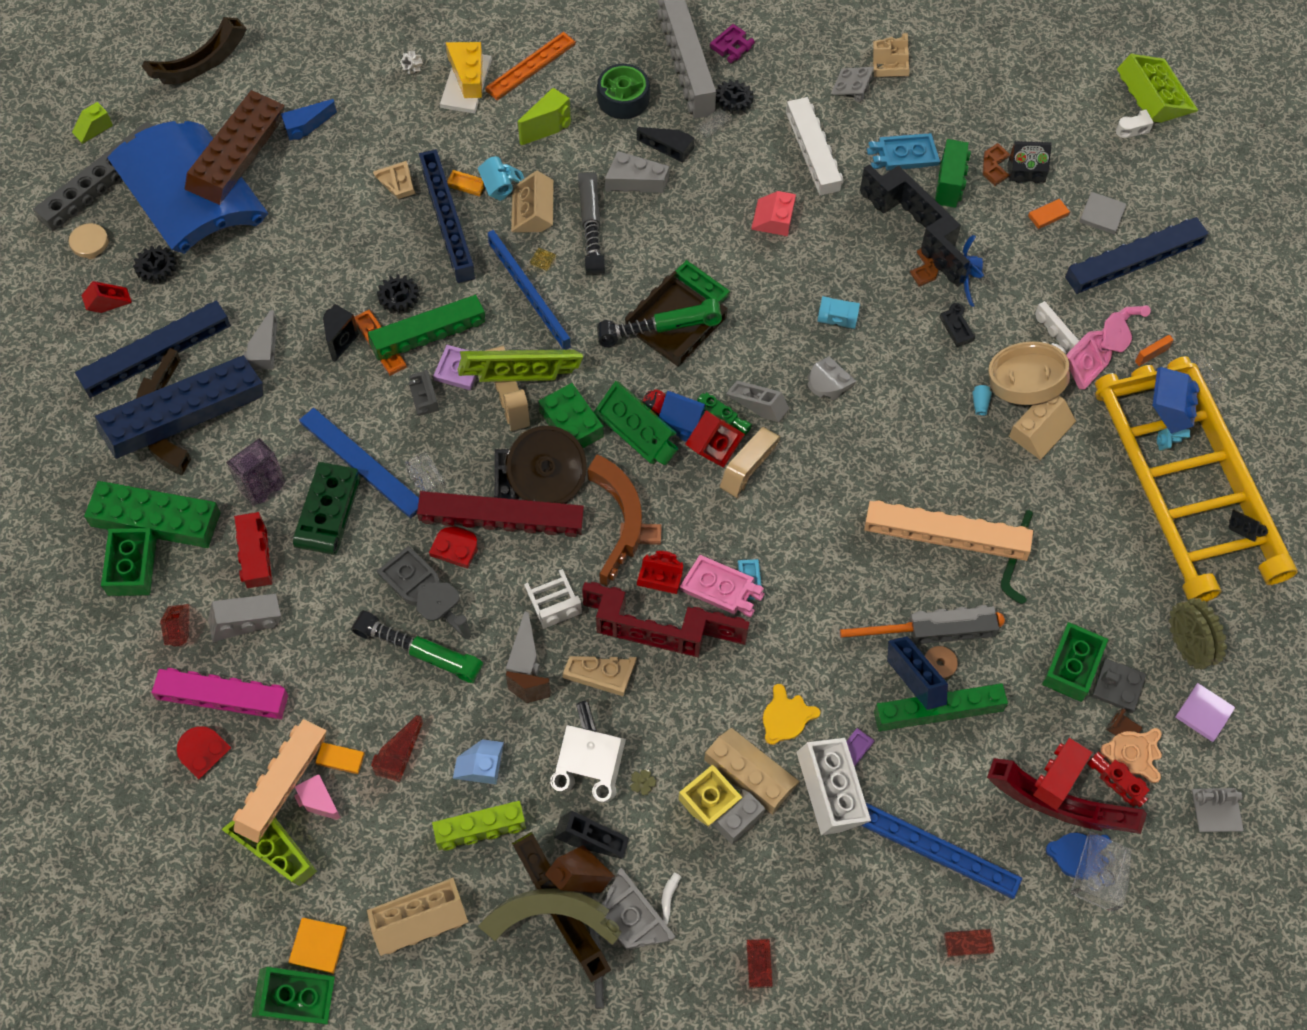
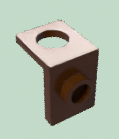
[1106,708,1142,736]

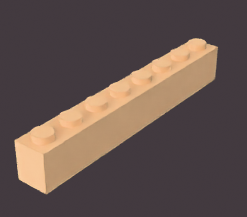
[864,501,1033,561]

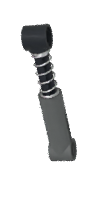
[578,172,605,275]

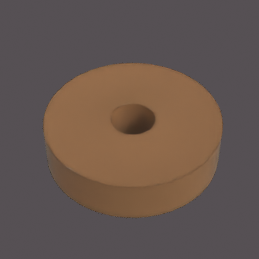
[925,646,958,680]

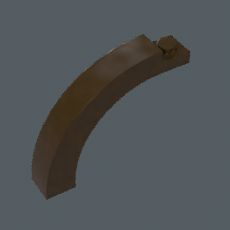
[142,17,247,84]

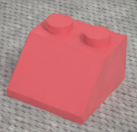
[751,191,796,236]

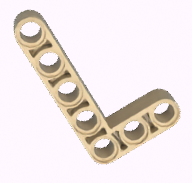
[485,346,530,432]

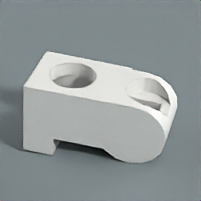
[1116,109,1154,138]

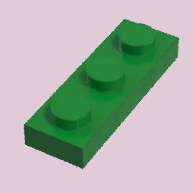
[675,260,730,304]

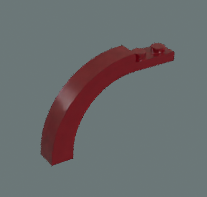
[987,758,1147,834]

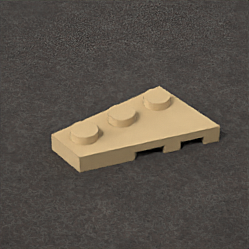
[563,656,637,696]

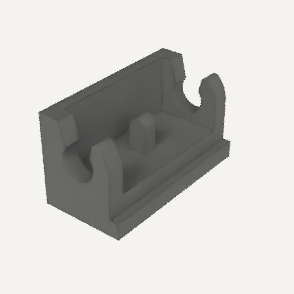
[408,369,439,416]

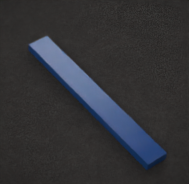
[487,230,571,350]
[299,407,419,519]
[860,802,1022,899]

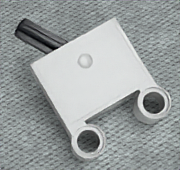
[550,701,626,802]

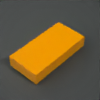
[447,170,485,196]
[315,742,365,774]

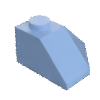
[453,739,504,784]

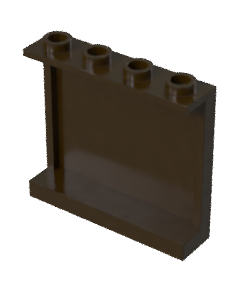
[625,271,728,367]

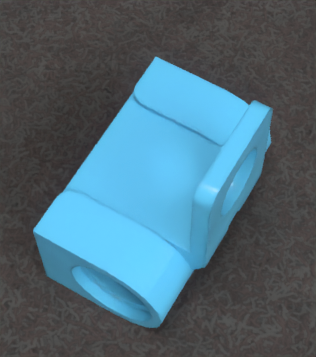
[478,156,525,201]
[817,296,860,329]

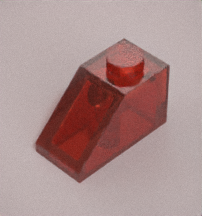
[160,604,189,647]

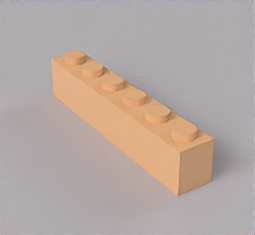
[233,719,327,843]

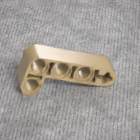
[720,427,780,498]

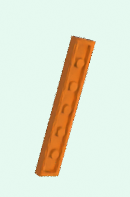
[485,32,575,101]

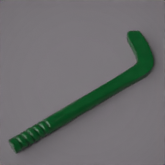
[1000,510,1033,605]

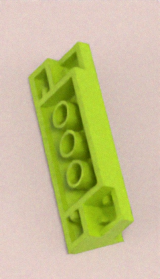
[457,350,583,382]

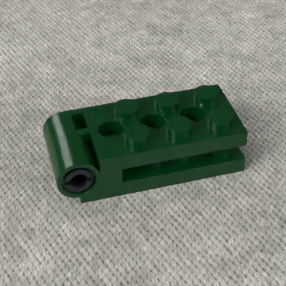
[293,461,361,555]

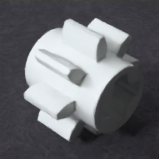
[400,51,423,74]

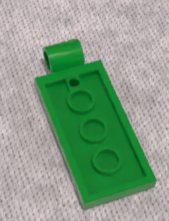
[594,381,678,466]

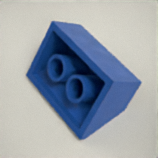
[1152,367,1199,434]

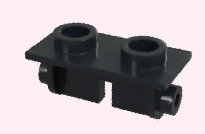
[1229,510,1268,541]

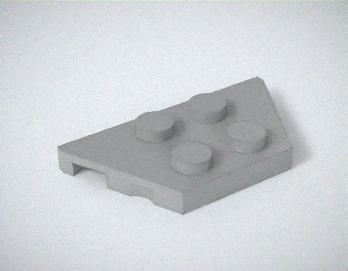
[602,868,675,950]

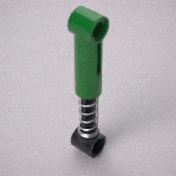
[597,299,722,347]
[351,610,483,683]

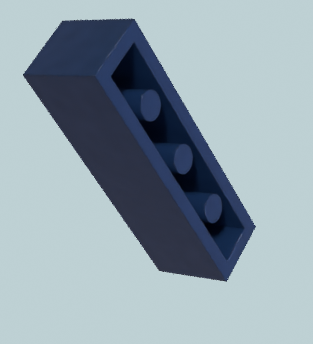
[887,636,948,710]

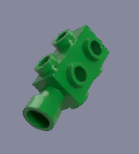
[697,392,752,437]

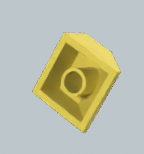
[678,765,742,827]

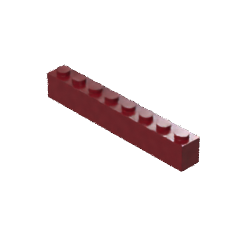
[417,491,584,537]

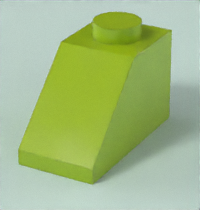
[72,102,113,144]

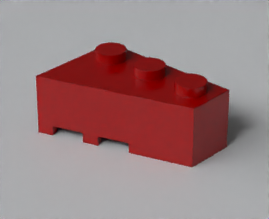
[1033,738,1092,810]

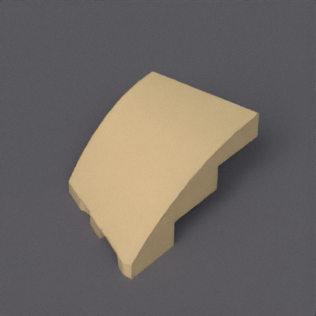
[873,33,909,77]

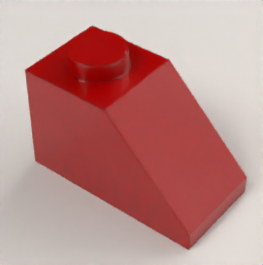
[81,281,132,313]

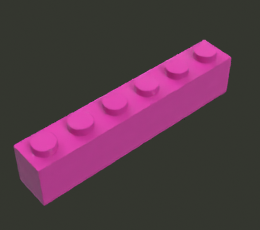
[151,668,288,720]

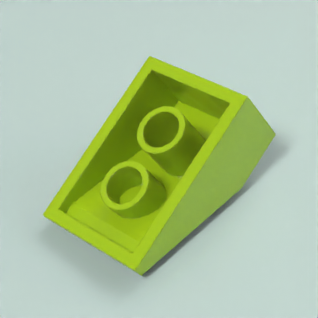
[518,88,571,145]

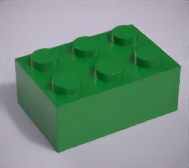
[935,139,971,208]
[538,383,604,448]
[101,528,157,596]
[1041,622,1108,702]

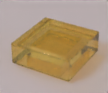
[530,248,556,271]

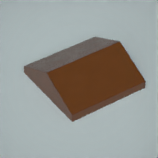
[506,671,551,703]

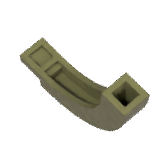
[478,888,621,945]

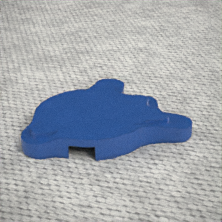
[1046,833,1111,890]

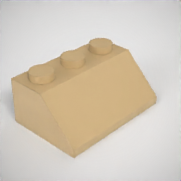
[511,171,554,232]
[1009,395,1076,460]

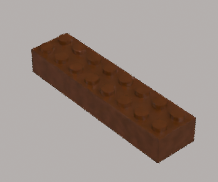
[185,90,285,205]

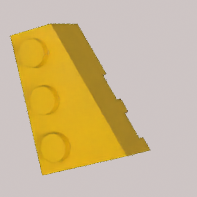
[445,42,483,98]

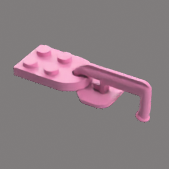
[1066,305,1151,389]

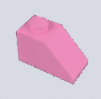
[294,774,340,820]

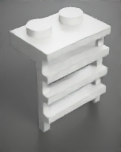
[524,569,582,629]

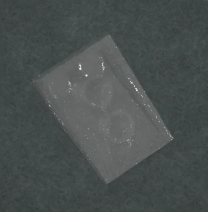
[1070,831,1131,912]

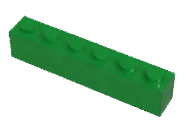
[368,294,485,361]
[874,683,1008,732]

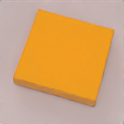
[288,918,347,974]

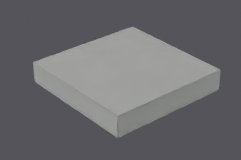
[1079,192,1126,235]

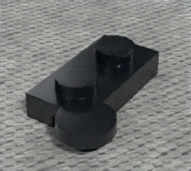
[939,303,975,347]

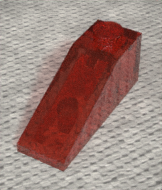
[371,715,423,782]

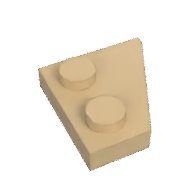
[373,161,416,199]

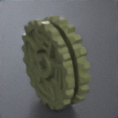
[1169,598,1227,670]

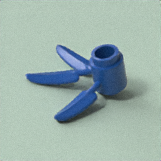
[963,235,984,307]

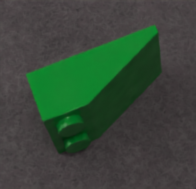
[252,967,335,1025]

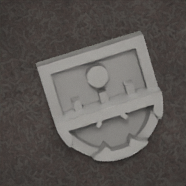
[807,356,856,400]

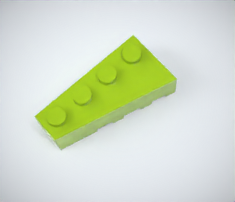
[221,818,317,887]

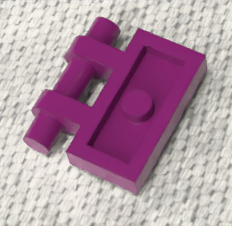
[710,24,755,63]

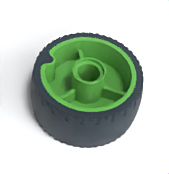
[597,63,650,119]

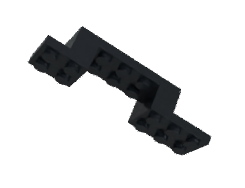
[860,164,970,287]

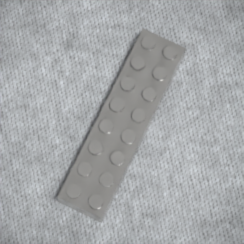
[657,0,716,119]

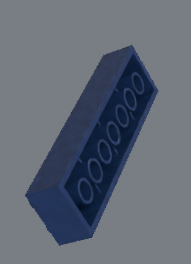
[95,355,263,459]

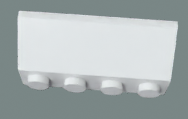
[796,738,871,835]

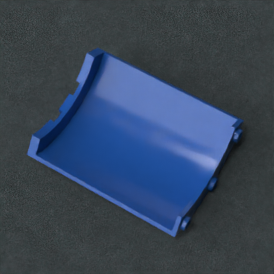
[107,121,269,254]

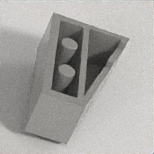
[605,151,670,193]
[208,594,281,642]

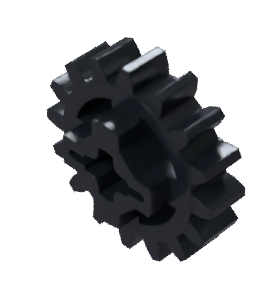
[715,79,754,114]
[133,245,177,284]
[377,274,419,314]

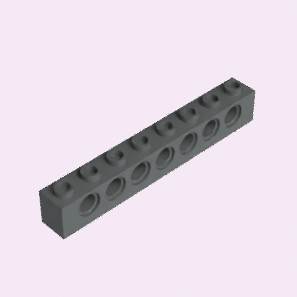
[33,121,153,232]

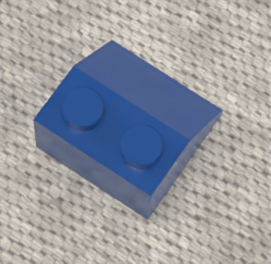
[659,391,705,441]

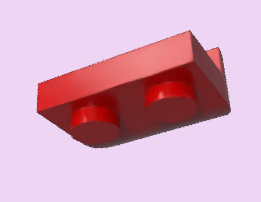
[429,527,478,569]
[637,551,683,594]
[176,726,231,780]

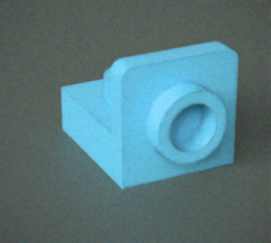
[1157,428,1190,451]

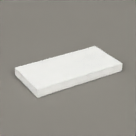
[440,54,492,113]

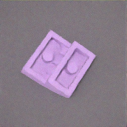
[1175,683,1235,742]

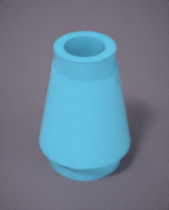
[972,385,992,416]

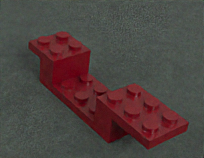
[582,582,750,658]

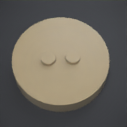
[989,342,1070,405]

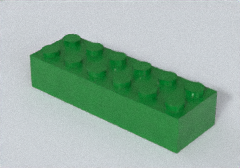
[84,481,221,548]

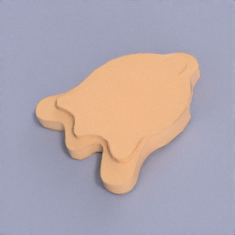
[1100,728,1162,783]

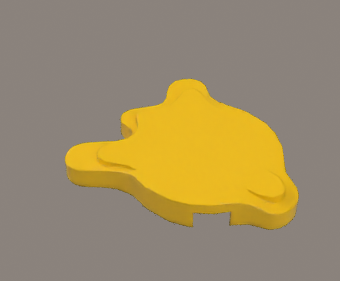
[762,684,820,745]

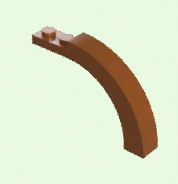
[588,454,642,587]

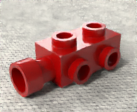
[1087,751,1150,808]

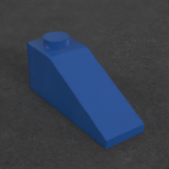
[281,99,337,140]

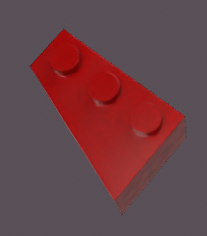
[234,512,272,589]

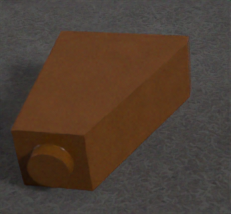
[545,845,615,893]

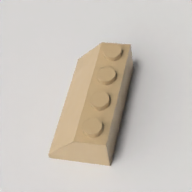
[704,728,800,815]
[367,878,468,956]

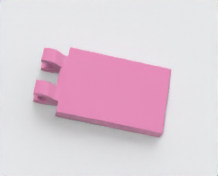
[680,555,765,617]

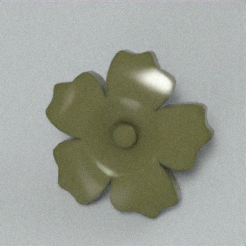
[630,769,657,796]

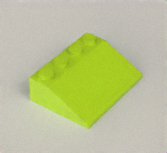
[1117,54,1198,123]

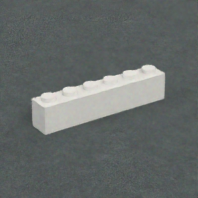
[786,97,843,196]

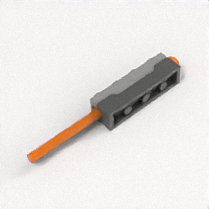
[840,605,1005,645]

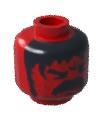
[642,389,666,417]

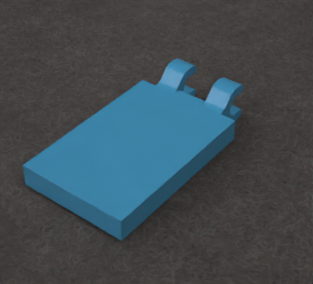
[867,133,940,170]

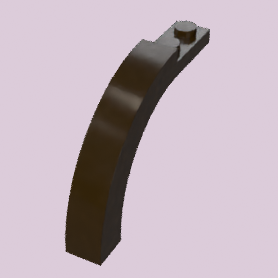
[136,349,191,475]
[512,832,611,983]

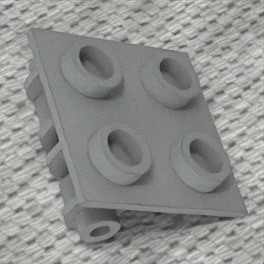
[831,67,874,102]
[1192,788,1244,832]

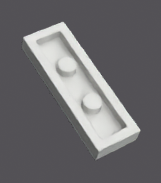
[1035,301,1079,352]

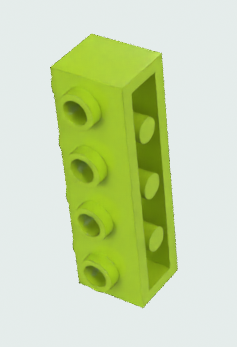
[432,801,526,851]

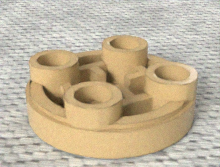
[69,223,109,259]

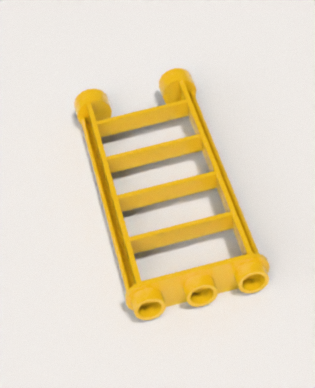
[1095,356,1298,602]

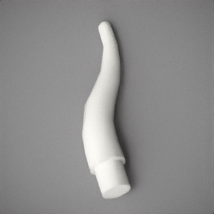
[661,873,681,925]

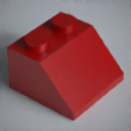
[685,410,745,468]

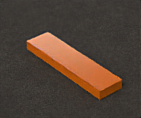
[354,309,407,376]

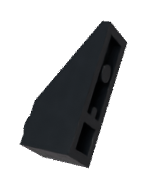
[637,127,694,163]
[494,449,516,499]
[554,811,629,859]

